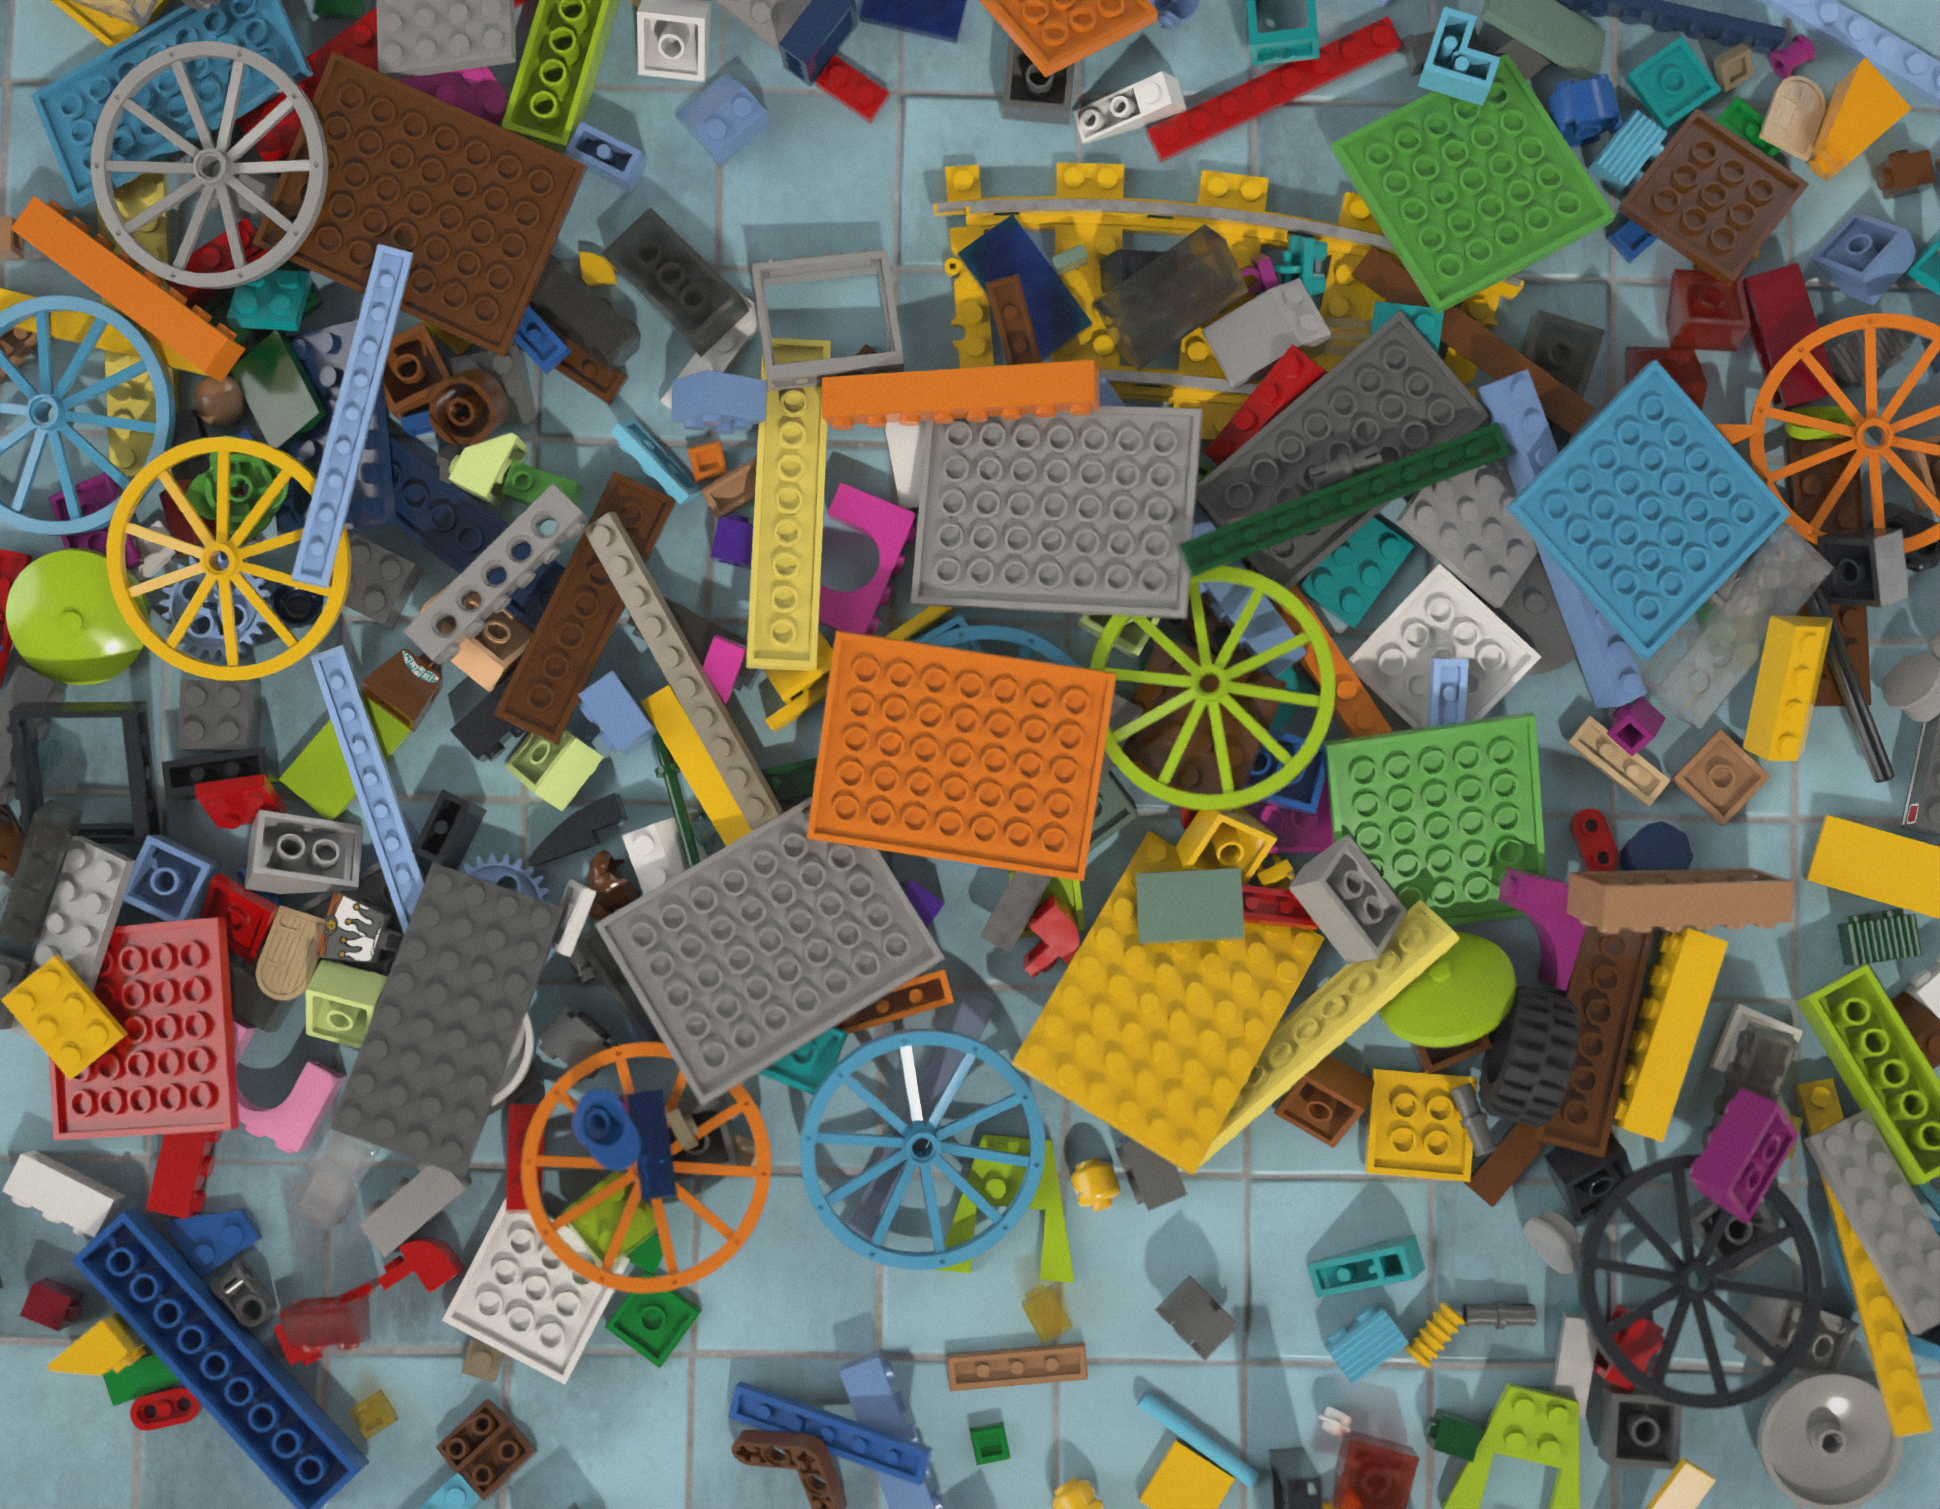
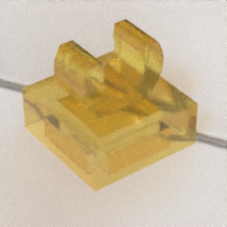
[348,1389,399,1440]

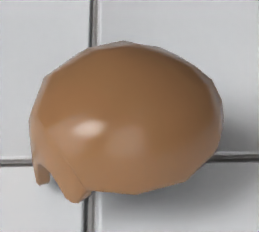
[192,376,249,429]

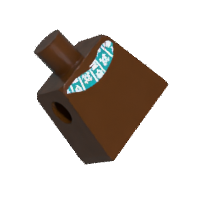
[362,649,443,733]

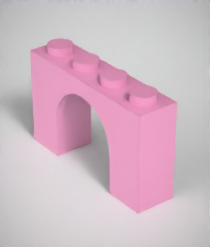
[232,1014,347,1154]

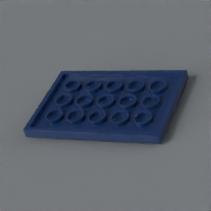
[275,320,396,544]

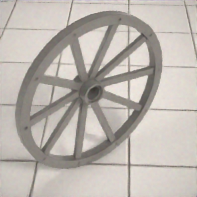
[91,41,328,289]

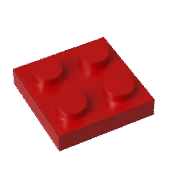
[195,774,286,829]
[198,873,279,964]

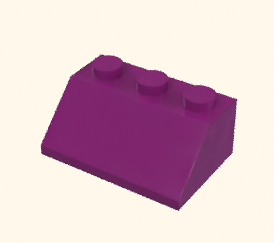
[1689,1088,1799,1224]

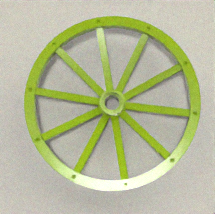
[1090,566,1336,811]

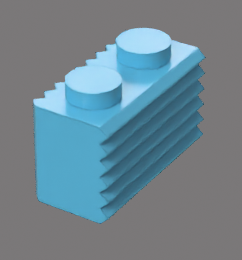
[1587,109,1668,194]
[1324,1305,1408,1385]

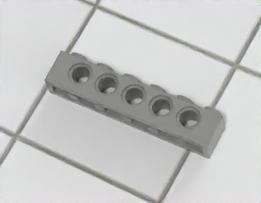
[403,483,588,665]

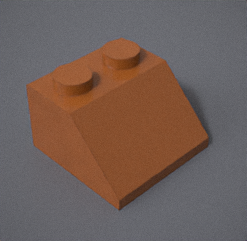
[1274,1055,1375,1148]

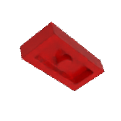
[815,55,890,124]

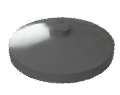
[1464,552,1577,675]

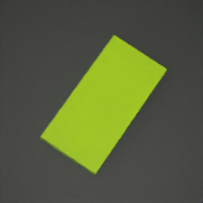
[279,683,412,821]

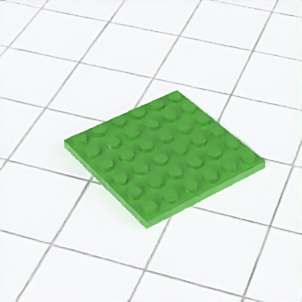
[1330,53,1616,315]
[1324,712,1546,926]

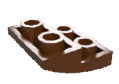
[436,1399,538,1500]

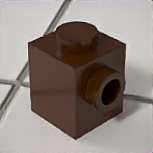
[1876,149,1937,200]

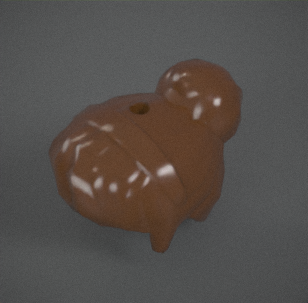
[587,850,640,922]

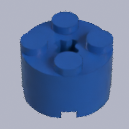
[1545,73,1623,148]

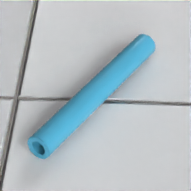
[1137,1391,1260,1488]

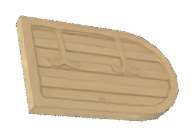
[1759,75,1826,162]
[255,905,326,1001]

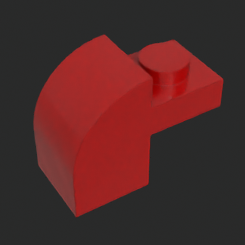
[1023,893,1079,978]
[377,1236,466,1294]

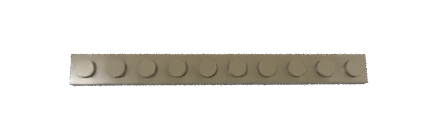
[583,511,784,830]

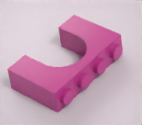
[818,482,917,636]

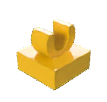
[1256,854,1296,890]

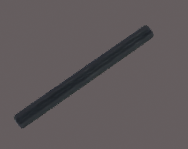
[1803,587,1895,783]

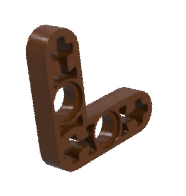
[731,1430,847,1509]

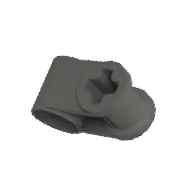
[210,1258,277,1327]

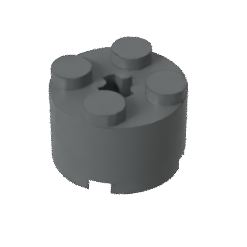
[538,1003,619,1082]
[1155,1275,1239,1360]

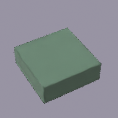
[1051,245,1088,278]

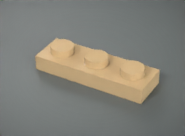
[1566,716,1671,807]

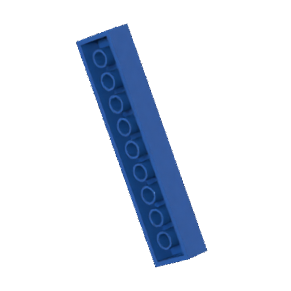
[71,1207,370,1509]

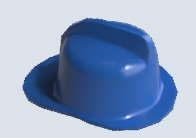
[572,1088,641,1171]

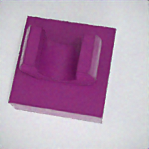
[1238,253,1279,294]

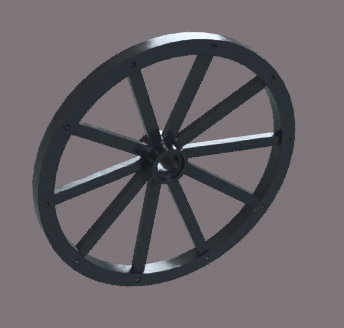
[1577,1155,1823,1409]

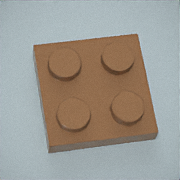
[1670,729,1771,826]

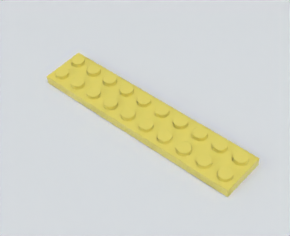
[97,159,180,478]
[746,338,831,671]
[1199,900,1460,1167]

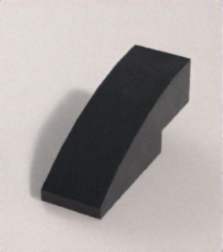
[528,793,628,867]

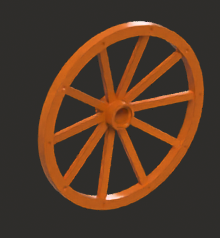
[1748,313,1940,553]
[521,1042,771,1293]

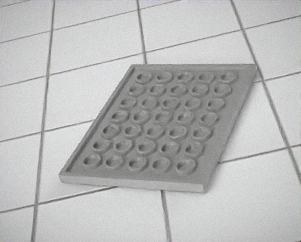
[911,406,1203,619]
[594,796,944,1107]

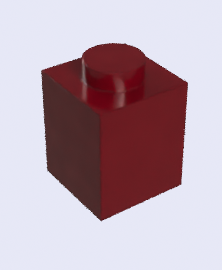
[19,1277,84,1331]

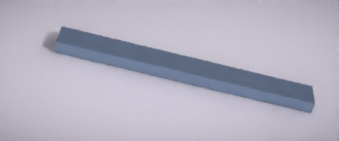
[848,989,996,1240]

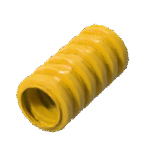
[1405,1302,1465,1368]

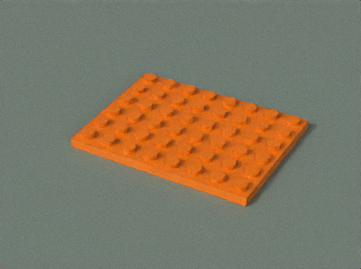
[807,630,1116,881]

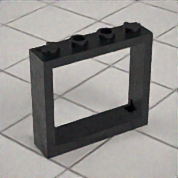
[6,701,160,845]
[1269,1447,1324,1509]

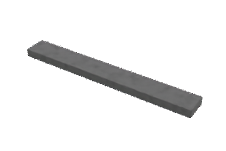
[980,693,1143,953]

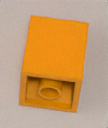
[1807,57,1912,182]

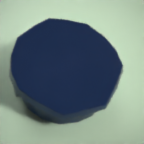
[1620,821,1694,871]

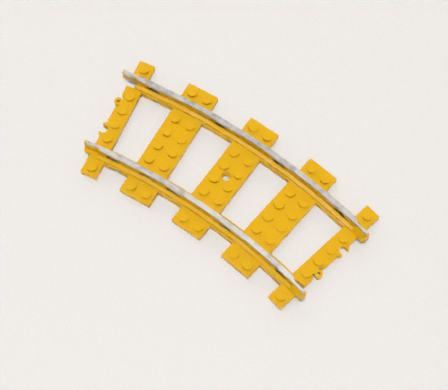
[933,163,1524,442]

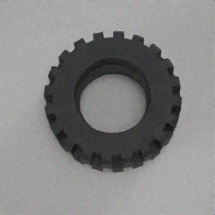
[1479,985,1580,1127]

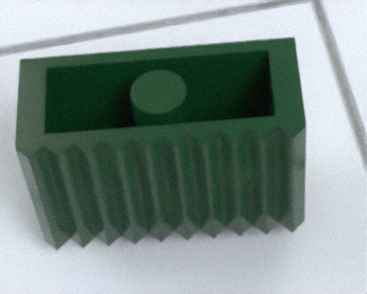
[1837,908,1923,965]

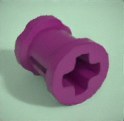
[1768,34,1815,79]

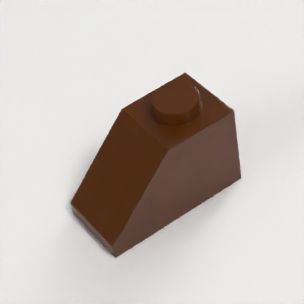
[1890,991,1940,1069]

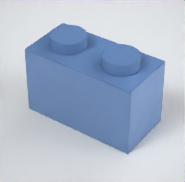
[566,121,647,193]

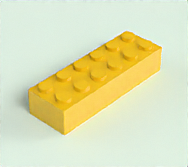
[1612,928,1728,1142]

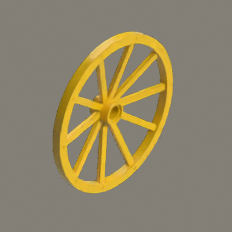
[106,437,352,681]

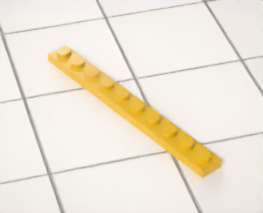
[1795,1078,1933,1437]

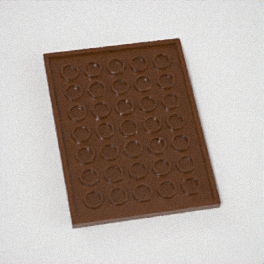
[252,51,588,357]

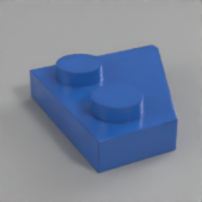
[165,1209,263,1278]

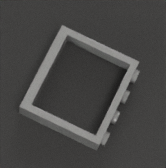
[752,248,904,392]

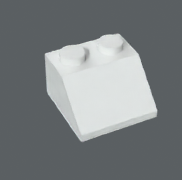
[637,0,711,82]
[622,812,708,895]

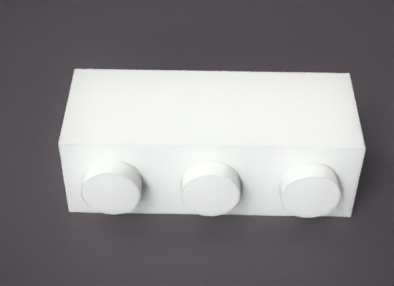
[2,1150,126,1239]

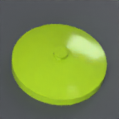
[6,548,151,685]
[1378,932,1517,1047]

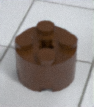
[428,368,509,446]

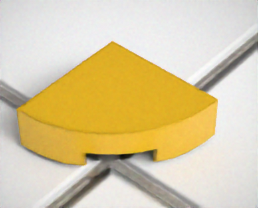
[579,252,618,288]

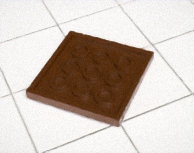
[1617,108,1809,287]
[1113,640,1287,813]

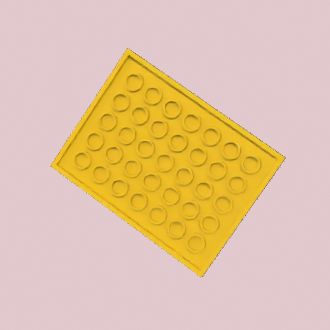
[1011,831,1325,1175]

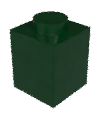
[1424,1408,1483,1462]

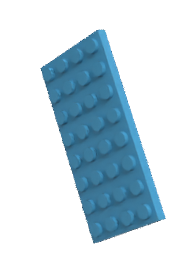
[31,0,313,208]

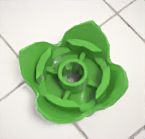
[185,435,289,540]

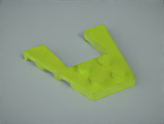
[936,1133,1074,1283]
[1441,1382,1580,1509]

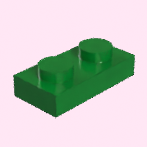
[1715,96,1780,158]

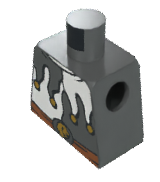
[315,892,404,962]

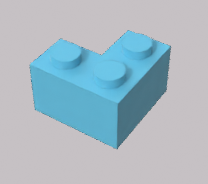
[1418,7,1500,106]

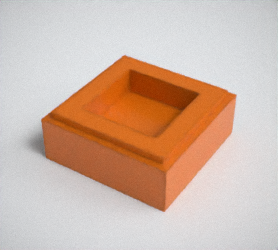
[687,440,728,483]

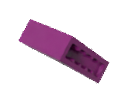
[1498,867,1586,990]

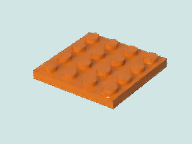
[979,0,1158,77]

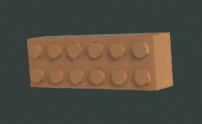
[1566,868,1794,934]

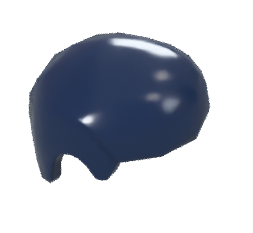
[270,574,324,629]

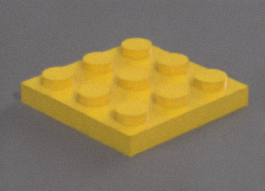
[1364,1068,1477,1182]

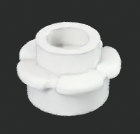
[1318,1407,1352,1437]

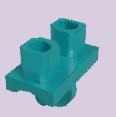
[1272,235,1327,299]

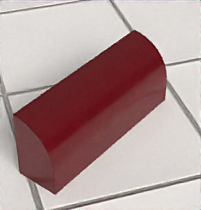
[1736,263,1835,411]

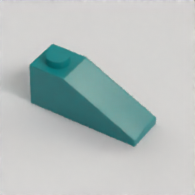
[1307,1235,1425,1298]

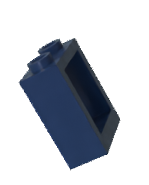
[779,0,858,87]

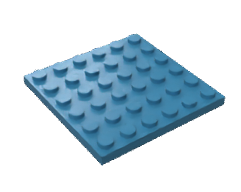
[1505,360,1791,659]

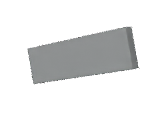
[1550,1312,1597,1418]

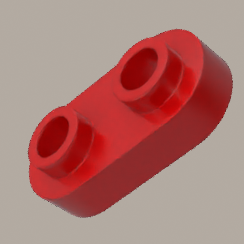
[1570,808,1619,872]
[130,1386,203,1431]

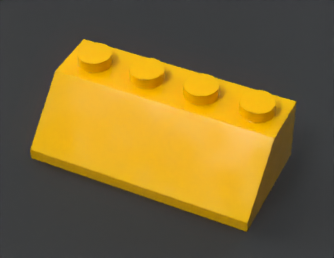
[1743,615,1833,761]

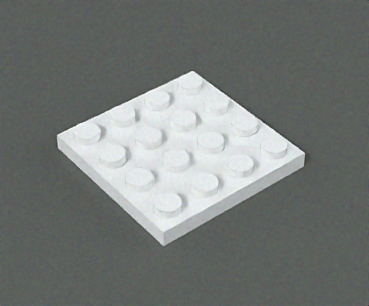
[1346,563,1541,729]
[442,1198,631,1384]

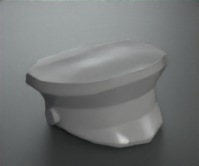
[1882,651,1940,722]
[1523,1211,1582,1274]

